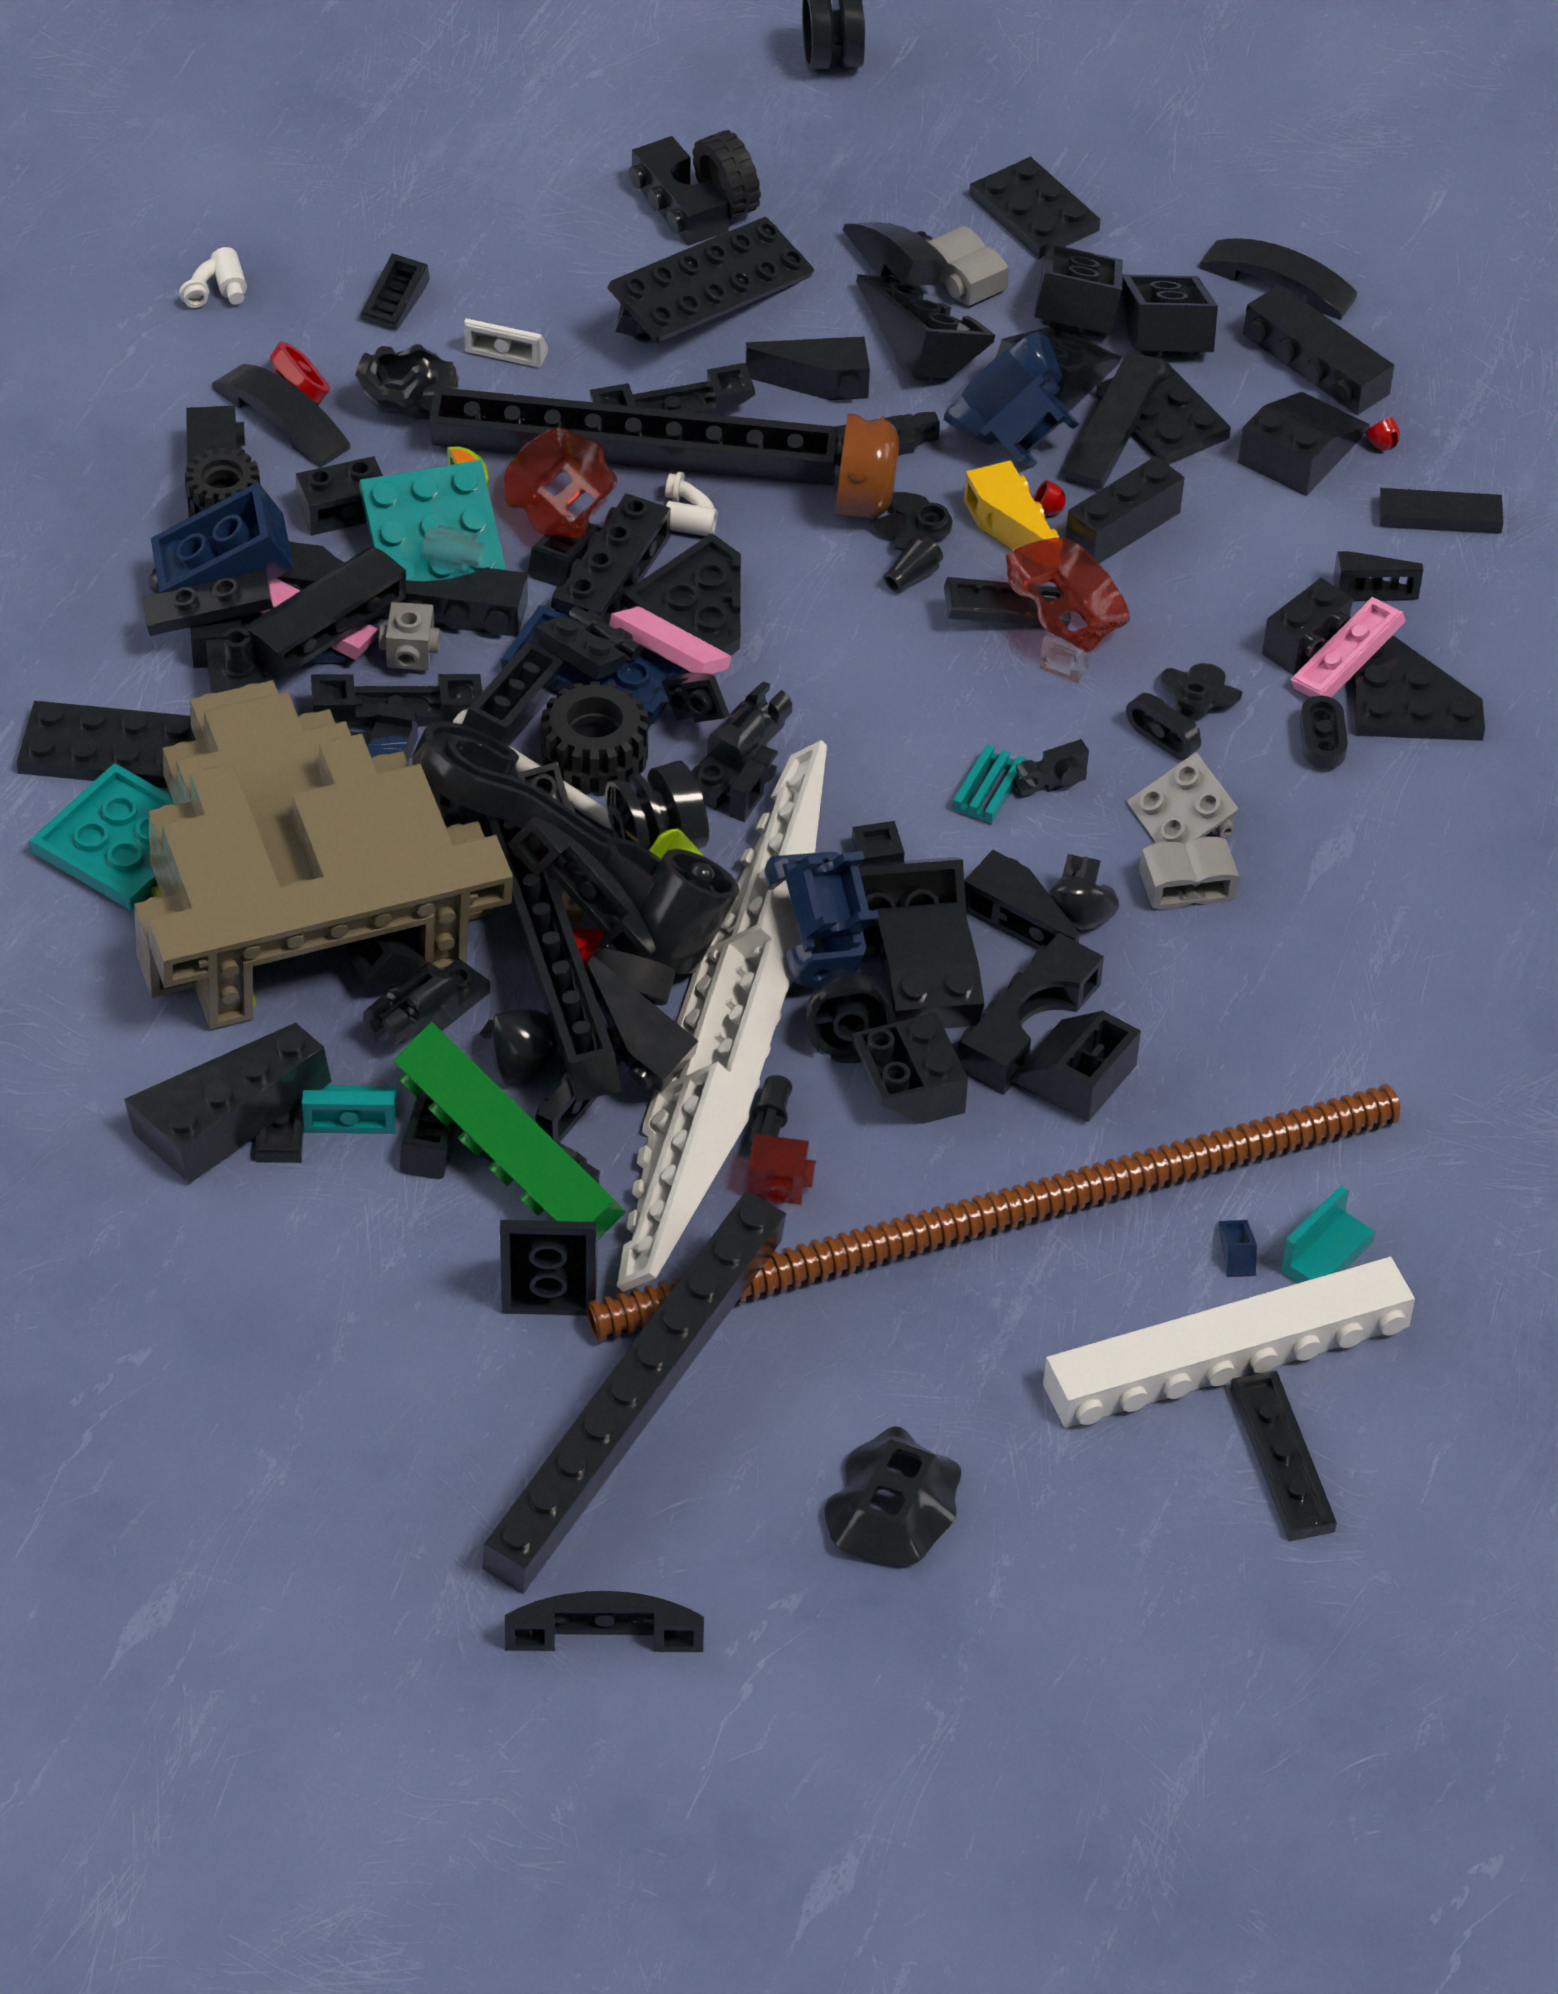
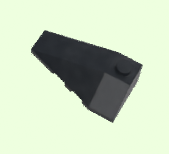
[856,274,995,381]

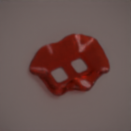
[503,428,617,538]
[1005,537,1130,652]

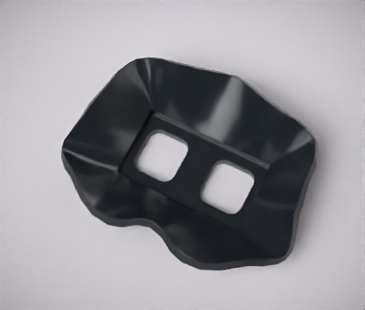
[824,1426,961,1566]

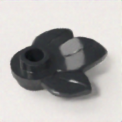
[870,492,953,550]
[1161,663,1243,718]

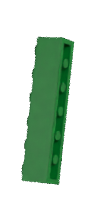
[393,1021,626,1241]

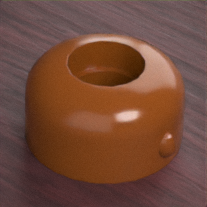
[835,414,899,519]

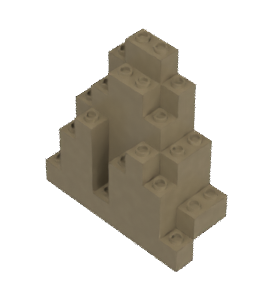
[134,680,513,1029]

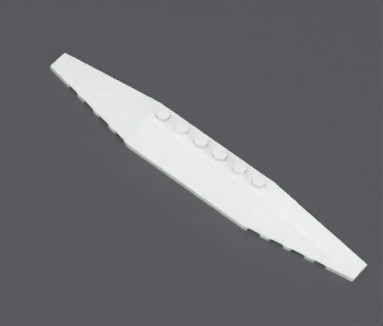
[617,740,827,1292]

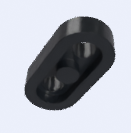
[1126,693,1201,760]
[1300,695,1348,769]

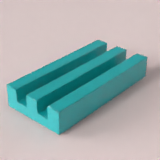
[952,744,1026,824]

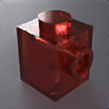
[747,1134,816,1205]

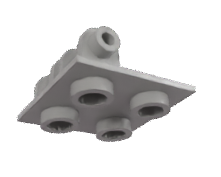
[1126,752,1240,844]

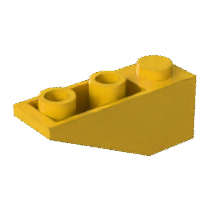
[963,460,1061,573]

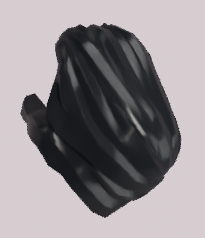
[355,344,459,420]

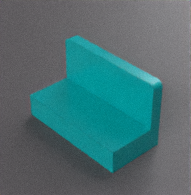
[302,1085,398,1134]
[1281,1185,1375,1284]

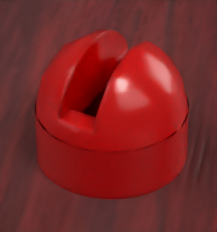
[1365,417,1400,451]
[1033,480,1066,516]

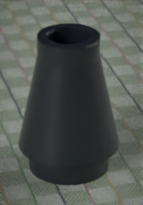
[883,535,943,593]

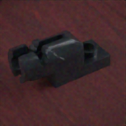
[691,682,792,811]
[363,958,490,1048]

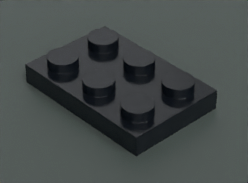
[969,156,1101,259]
[1096,357,1231,465]

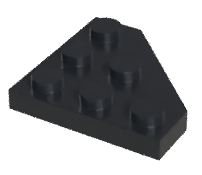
[623,533,741,655]
[1352,635,1485,741]

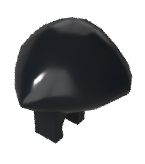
[1048,854,1119,930]
[479,1009,558,1085]

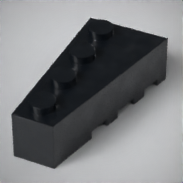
[124,1022,332,1183]

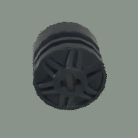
[605,760,709,850]

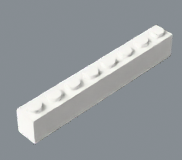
[1043,1257,1415,1429]

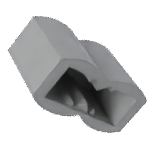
[927,226,1009,306]
[1139,836,1240,910]

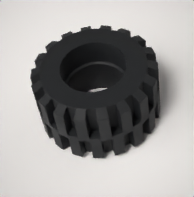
[541,682,648,795]

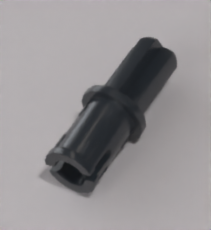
[748,1075,793,1156]

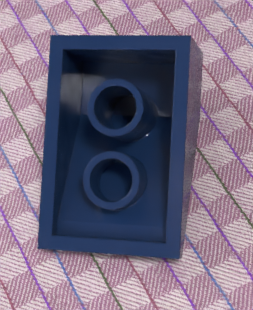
[151,482,294,593]

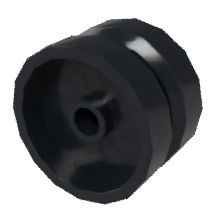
[802,0,865,71]

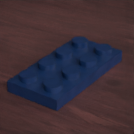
[501,605,689,725]

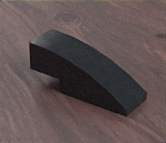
[843,222,945,287]

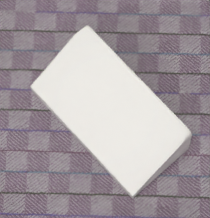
[464,318,548,368]

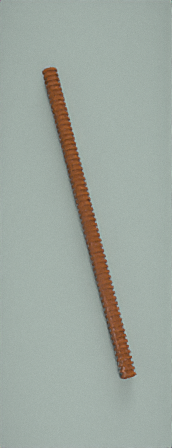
[587,1084,1401,1342]

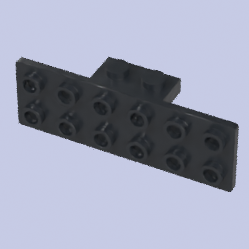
[607,217,814,342]

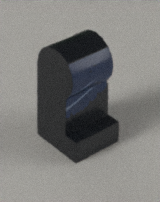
[367,702,418,762]

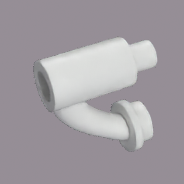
[179,247,247,308]
[665,472,718,536]

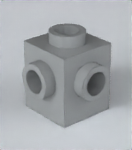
[379,602,440,670]

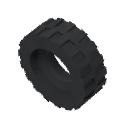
[692,130,761,220]

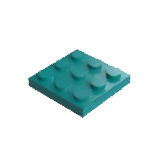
[359,460,506,581]
[29,763,174,910]

